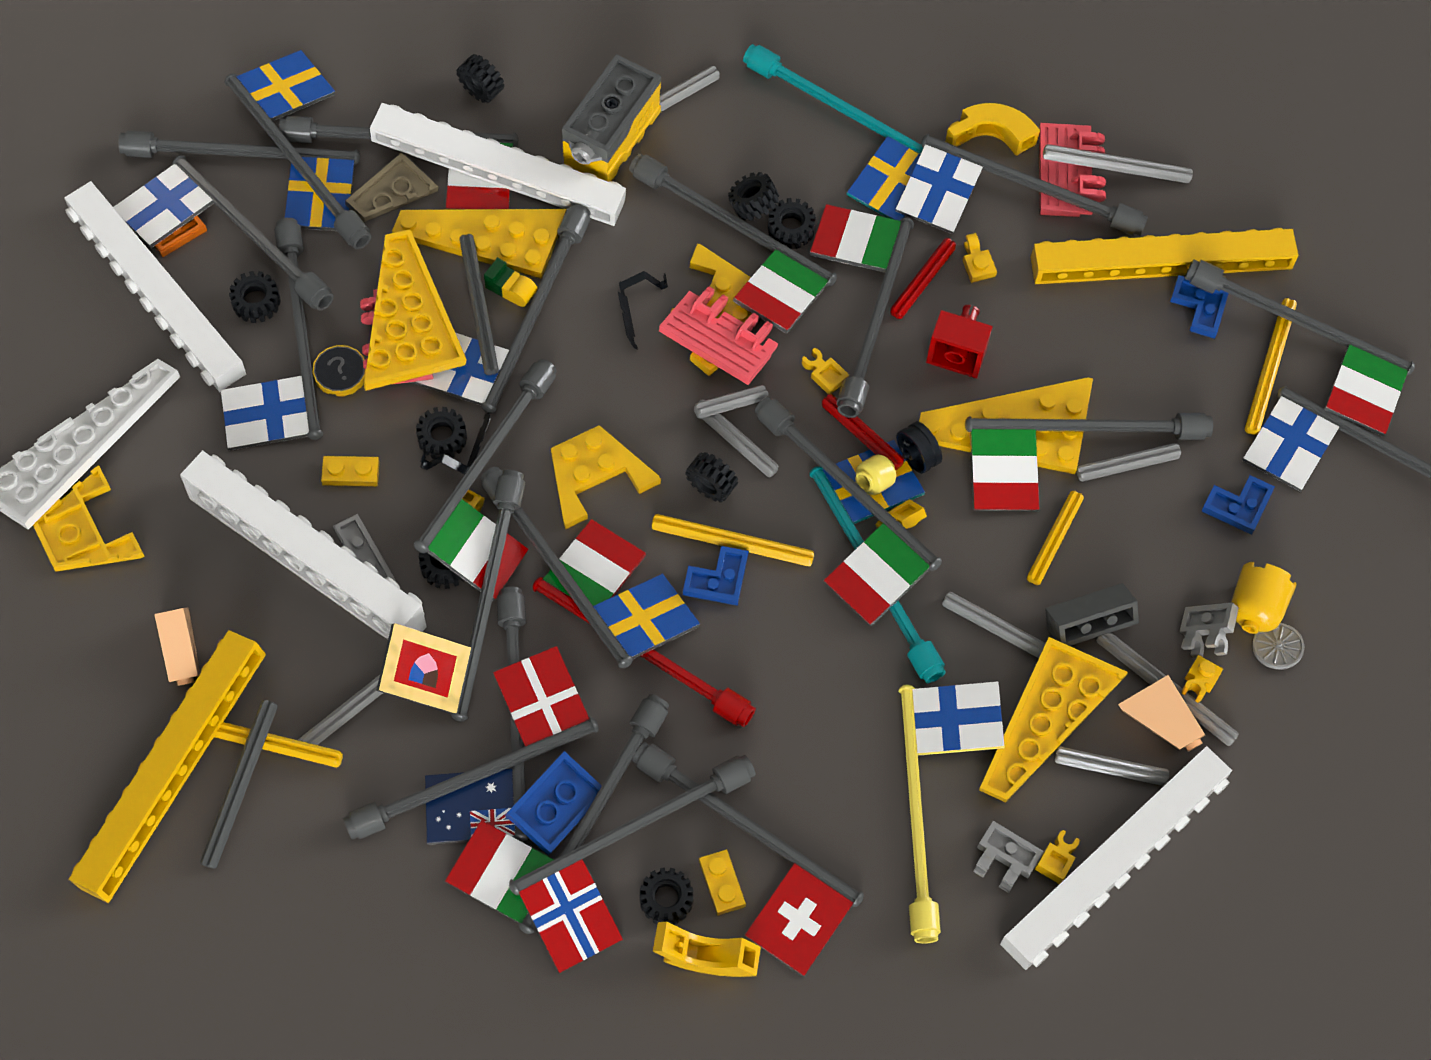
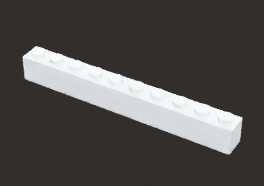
[370,103,626,226]
[64,181,246,392]
[1000,746,1232,970]

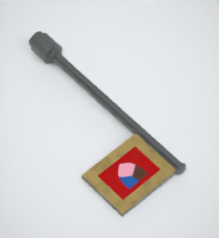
[376,470,526,722]

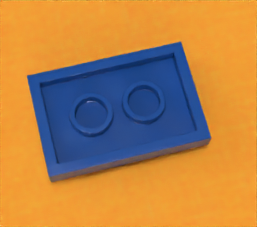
[505,751,602,855]

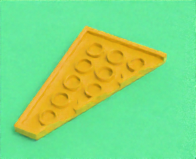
[364,229,467,391]
[919,377,1093,474]

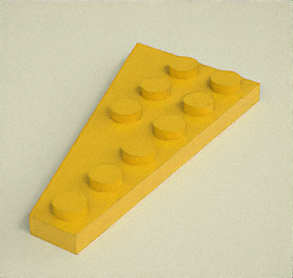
[392,209,567,279]
[979,637,1128,802]

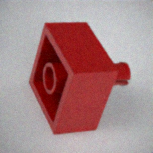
[926,304,993,379]

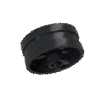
[896,421,942,474]

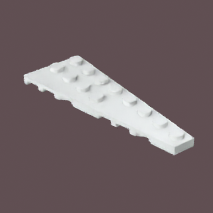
[0,359,180,530]

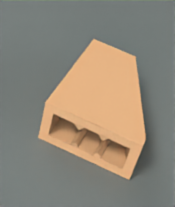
[154,607,200,686]
[1118,675,1205,752]

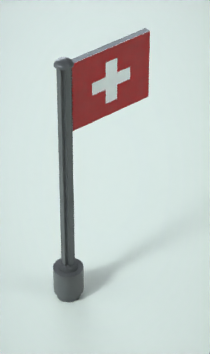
[632,742,864,977]

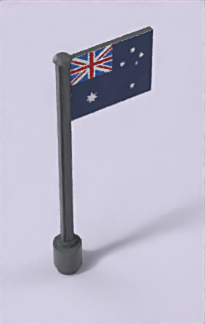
[425,587,530,845]

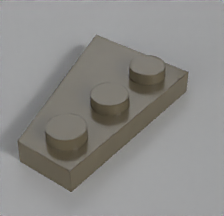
[345,152,439,222]

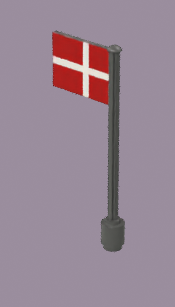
[343,646,599,840]

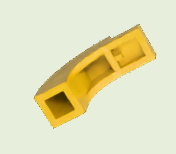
[945,103,1040,156]
[653,922,761,977]

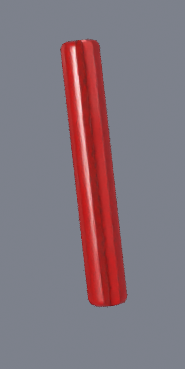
[890,238,956,319]
[822,394,904,470]

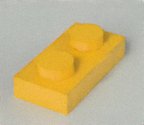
[321,456,380,486]
[699,849,746,916]

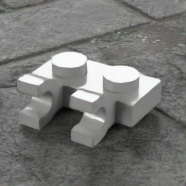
[1180,602,1239,658]
[973,821,1044,893]

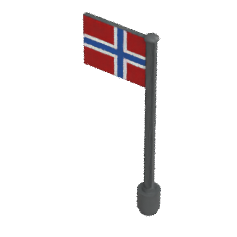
[509,755,756,973]

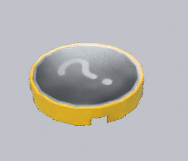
[312,345,366,397]

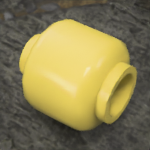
[855,454,896,495]

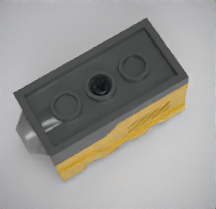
[562,54,661,182]

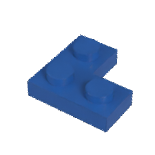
[1170,275,1229,339]
[1202,475,1275,535]
[683,546,749,606]

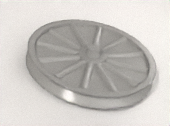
[1252,623,1305,669]

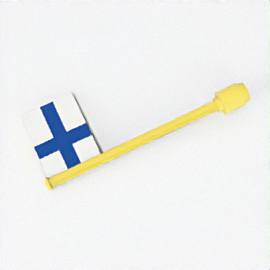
[898,681,1005,944]

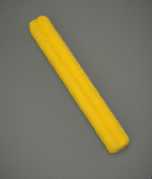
[1027,491,1084,585]

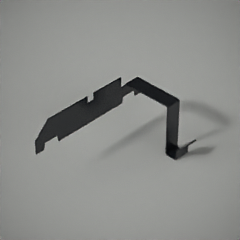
[618,271,668,350]
[420,412,491,475]

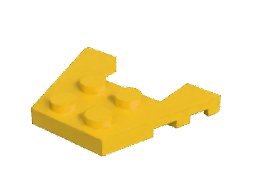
[670,243,752,324]
[551,425,661,529]
[33,466,145,572]

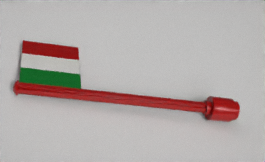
[533,519,756,727]

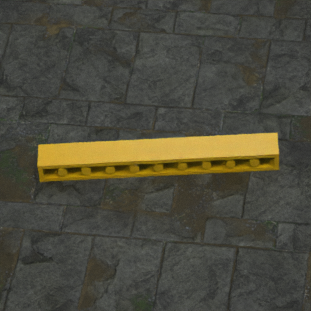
[1030,228,1299,284]
[69,630,266,904]

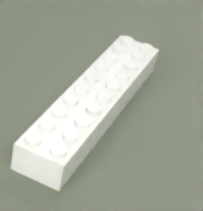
[180,450,427,640]

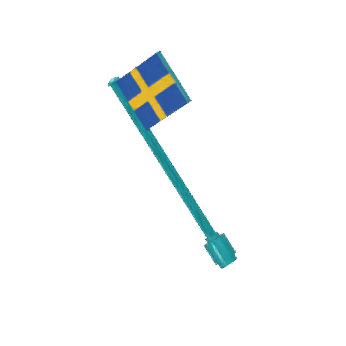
[743,44,924,221]
[809,440,946,684]

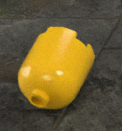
[1231,562,1297,634]

